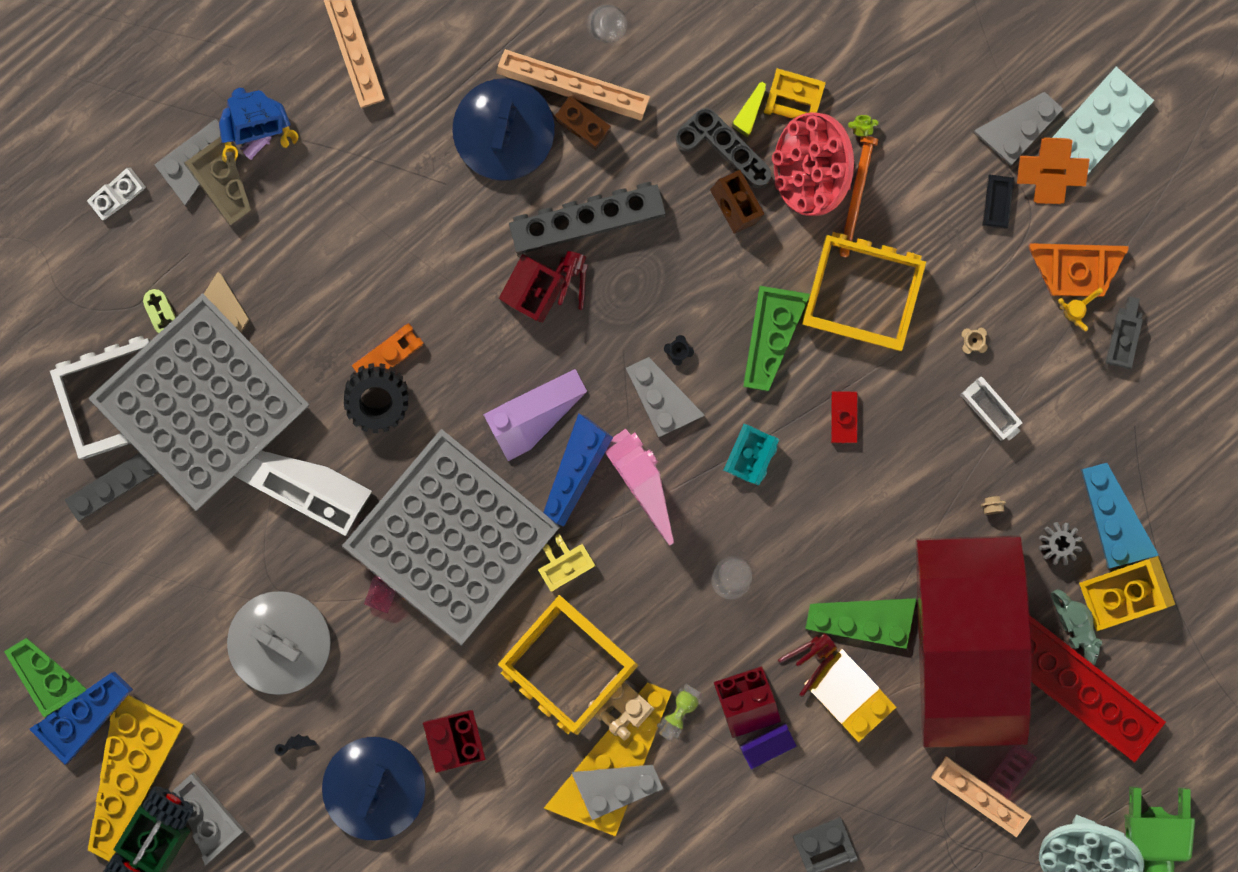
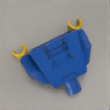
[219,88,298,163]

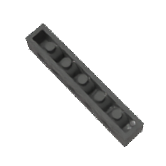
[509,182,665,255]

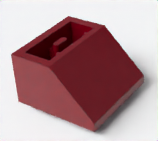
[498,253,566,323]
[713,666,781,738]
[423,709,486,773]

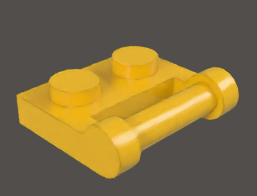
[764,68,826,119]

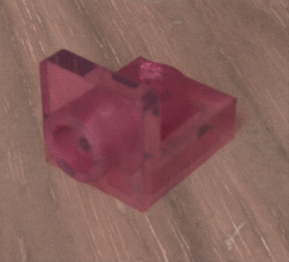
[364,575,396,614]

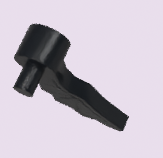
[274,734,317,756]

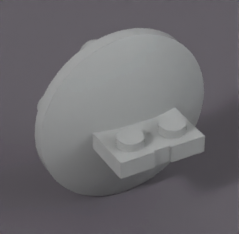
[227,591,331,695]

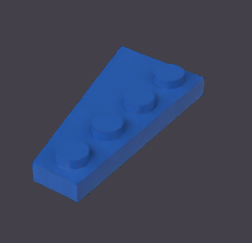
[543,413,613,526]
[29,672,133,764]

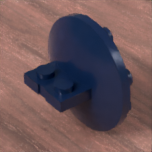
[452,79,555,181]
[322,736,426,841]

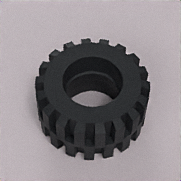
[344,363,408,433]

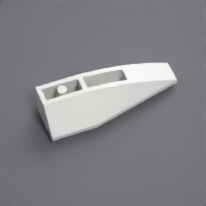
[235,451,372,536]

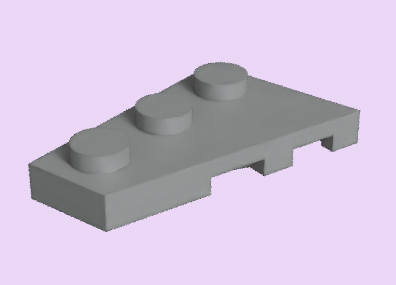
[973,92,1063,166]
[571,764,663,820]

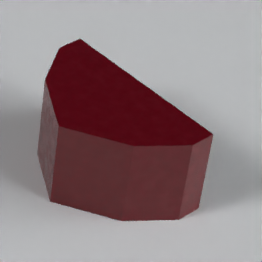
[915,535,1031,748]

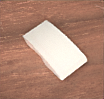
[87,168,146,221]

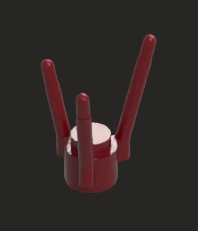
[556,251,588,310]
[778,633,837,697]

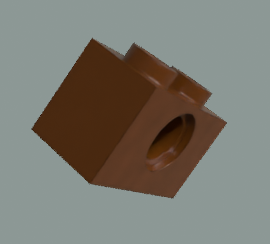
[555,96,611,151]
[710,170,764,234]

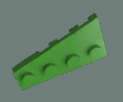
[743,286,810,391]
[805,598,916,649]

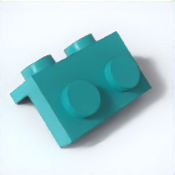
[723,424,779,485]

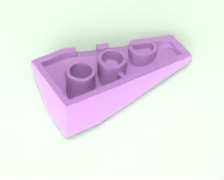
[483,369,587,461]

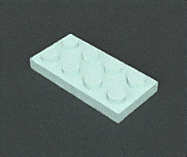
[1052,67,1154,173]

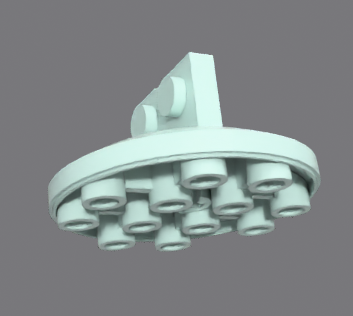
[1039,815,1144,872]

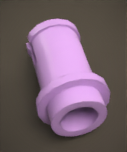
[239,136,272,160]

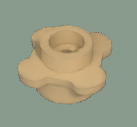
[961,328,988,354]

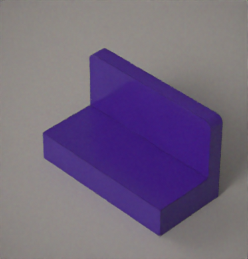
[739,723,797,769]

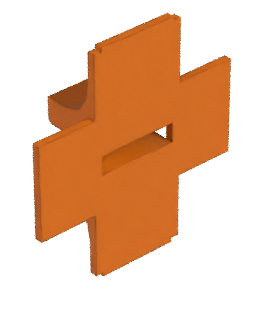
[1017,138,1090,204]

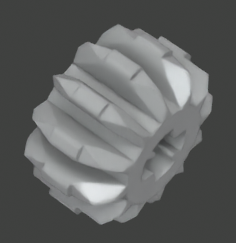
[1038,522,1083,565]

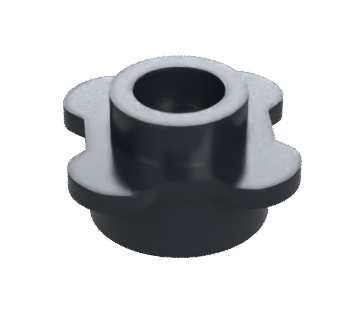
[664,335,694,366]

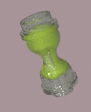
[657,684,703,741]

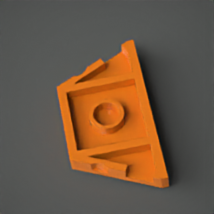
[1029,243,1128,297]

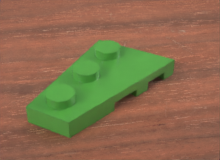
[4,638,87,718]

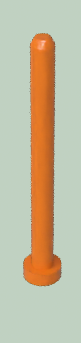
[839,136,879,258]

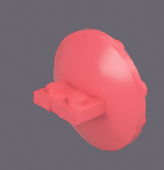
[772,113,854,216]

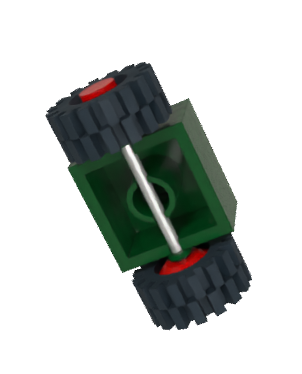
[103,786,194,872]

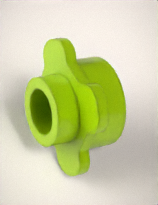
[848,115,878,136]

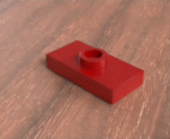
[831,391,857,443]

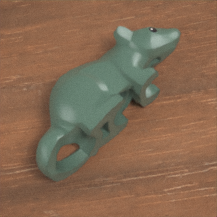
[1051,589,1102,665]

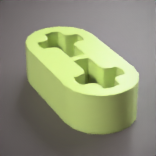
[143,289,176,333]

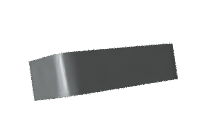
[675,108,771,189]

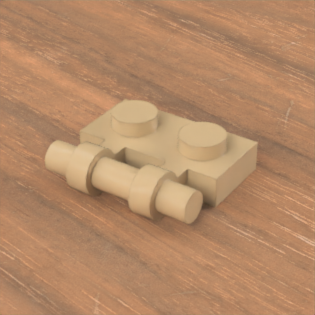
[588,674,655,740]

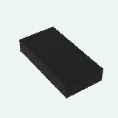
[982,175,1014,229]

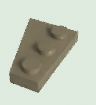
[184,136,251,225]

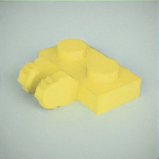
[538,534,595,592]

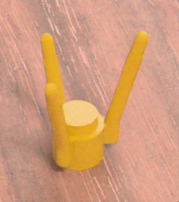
[1058,288,1103,331]

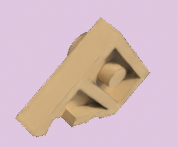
[204,272,249,333]

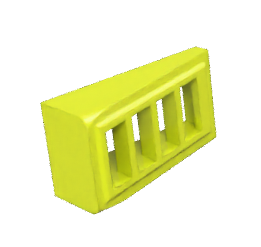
[732,82,766,137]

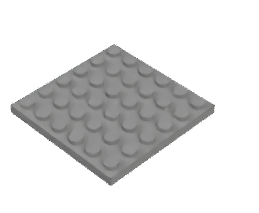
[88,293,309,511]
[342,429,560,646]

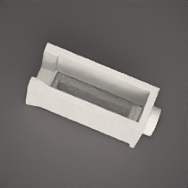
[960,376,1022,441]

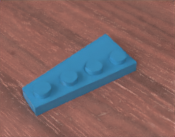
[1081,463,1159,569]

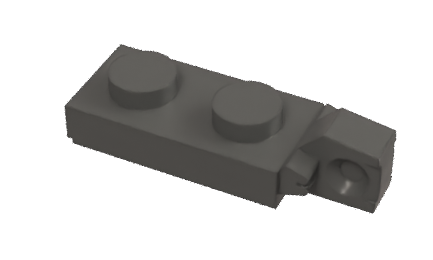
[1105,296,1143,369]

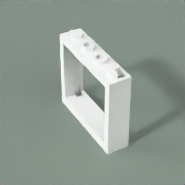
[50,336,151,460]

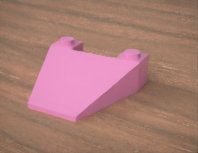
[605,429,674,546]

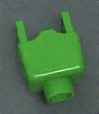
[1124,787,1195,872]

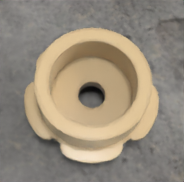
[981,496,1006,515]

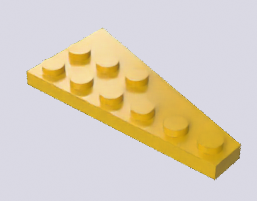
[544,682,672,836]
[88,695,184,861]

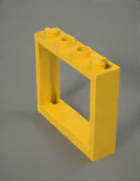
[802,232,926,351]
[498,595,639,735]

